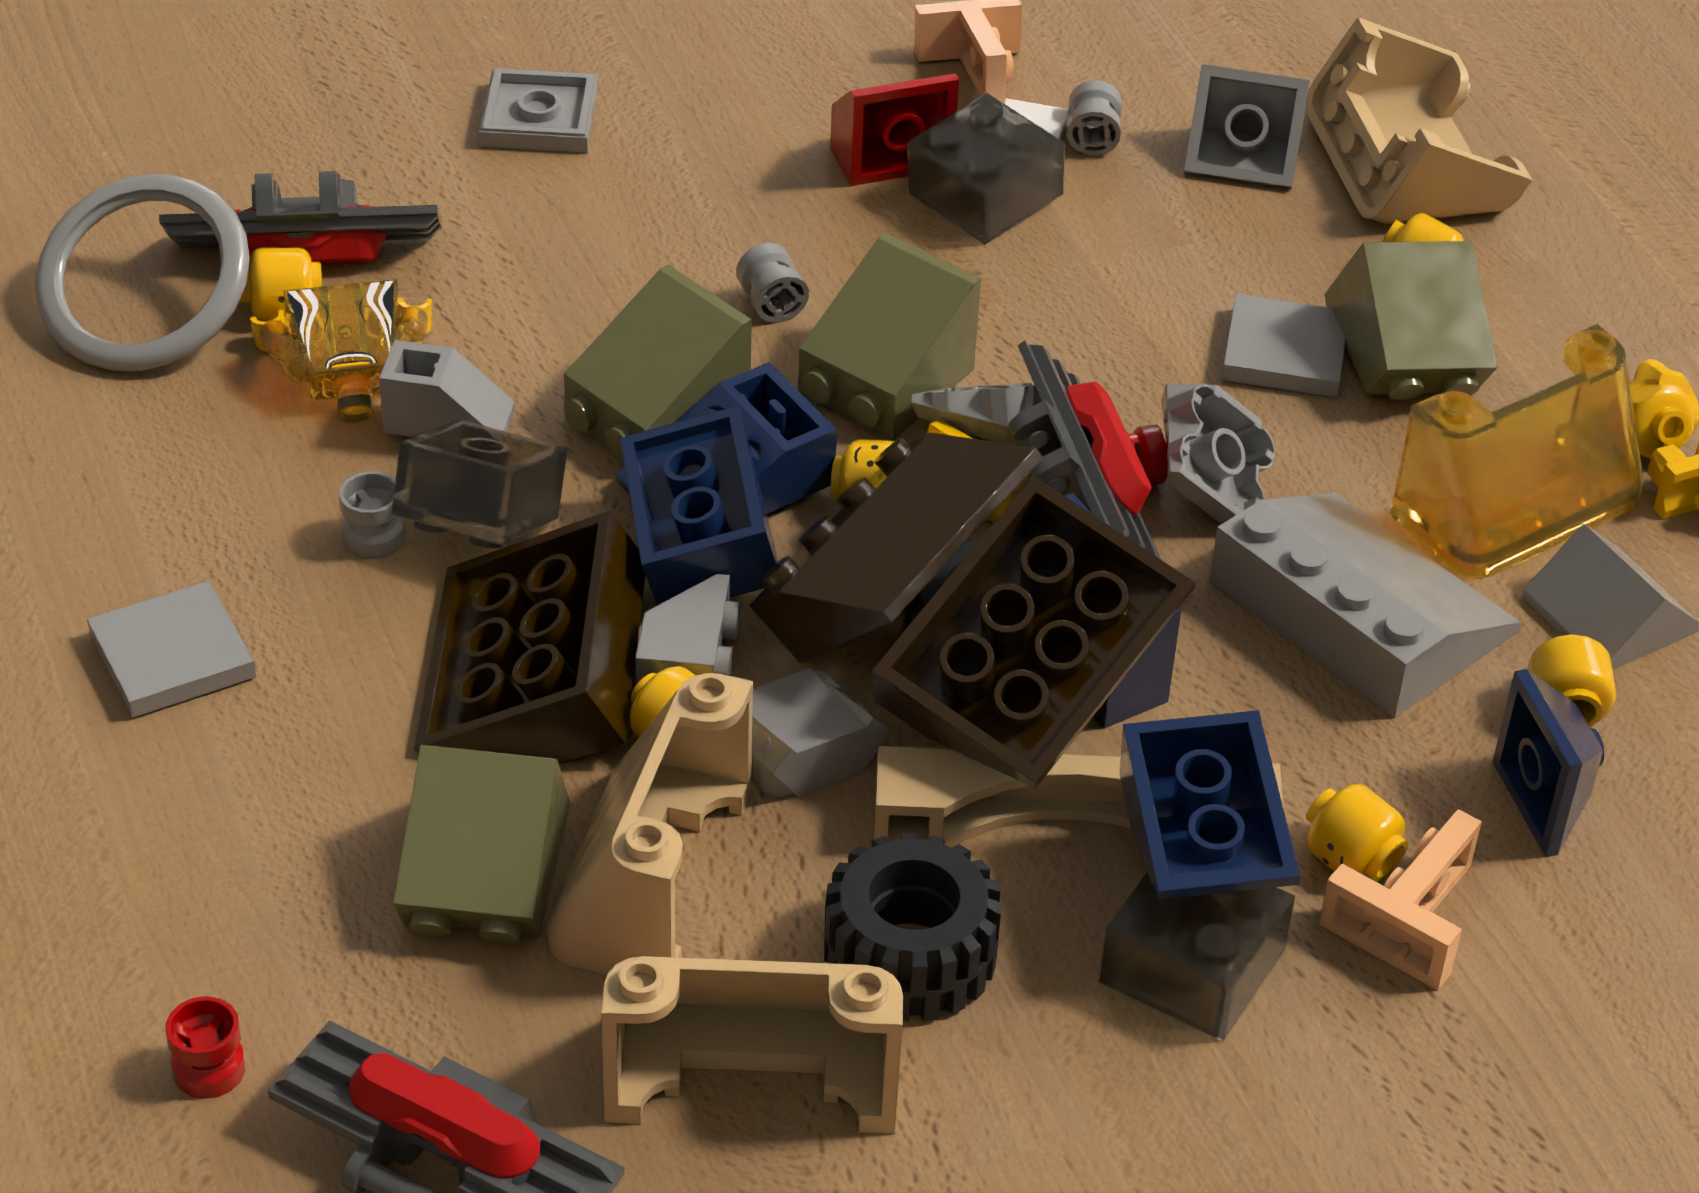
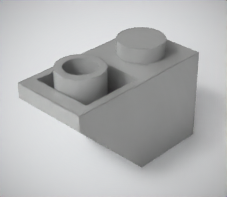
[379,340,515,449]
[636,574,741,685]

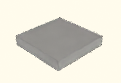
[479,68,599,154]
[1221,293,1346,398]
[87,580,256,718]

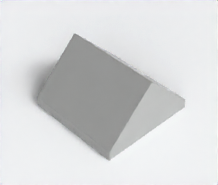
[1184,64,1310,189]
[1522,523,1699,670]

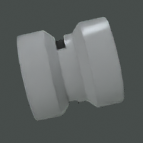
[1067,80,1122,156]
[736,243,809,323]
[339,471,405,558]

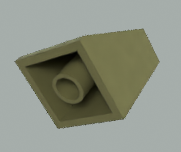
[798,233,981,441]
[1324,241,1497,400]
[564,265,752,461]
[393,745,570,944]

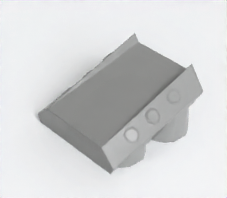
[911,382,1042,447]
[1161,384,1276,524]
[752,668,890,797]

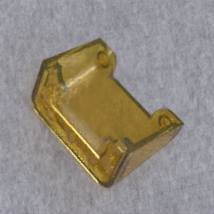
[1390,324,1644,579]

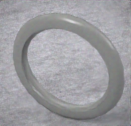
[35,174,250,371]

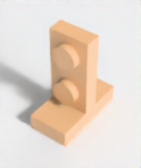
[914,0,1022,105]
[1319,809,1482,991]

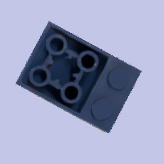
[616,362,837,514]

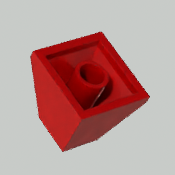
[830,73,959,187]

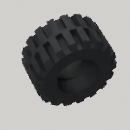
[824,833,1002,1022]

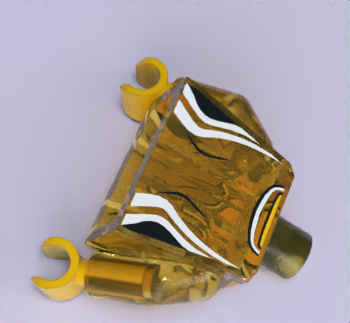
[250,279,432,422]

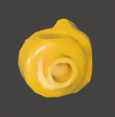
[1608,359,1699,459]

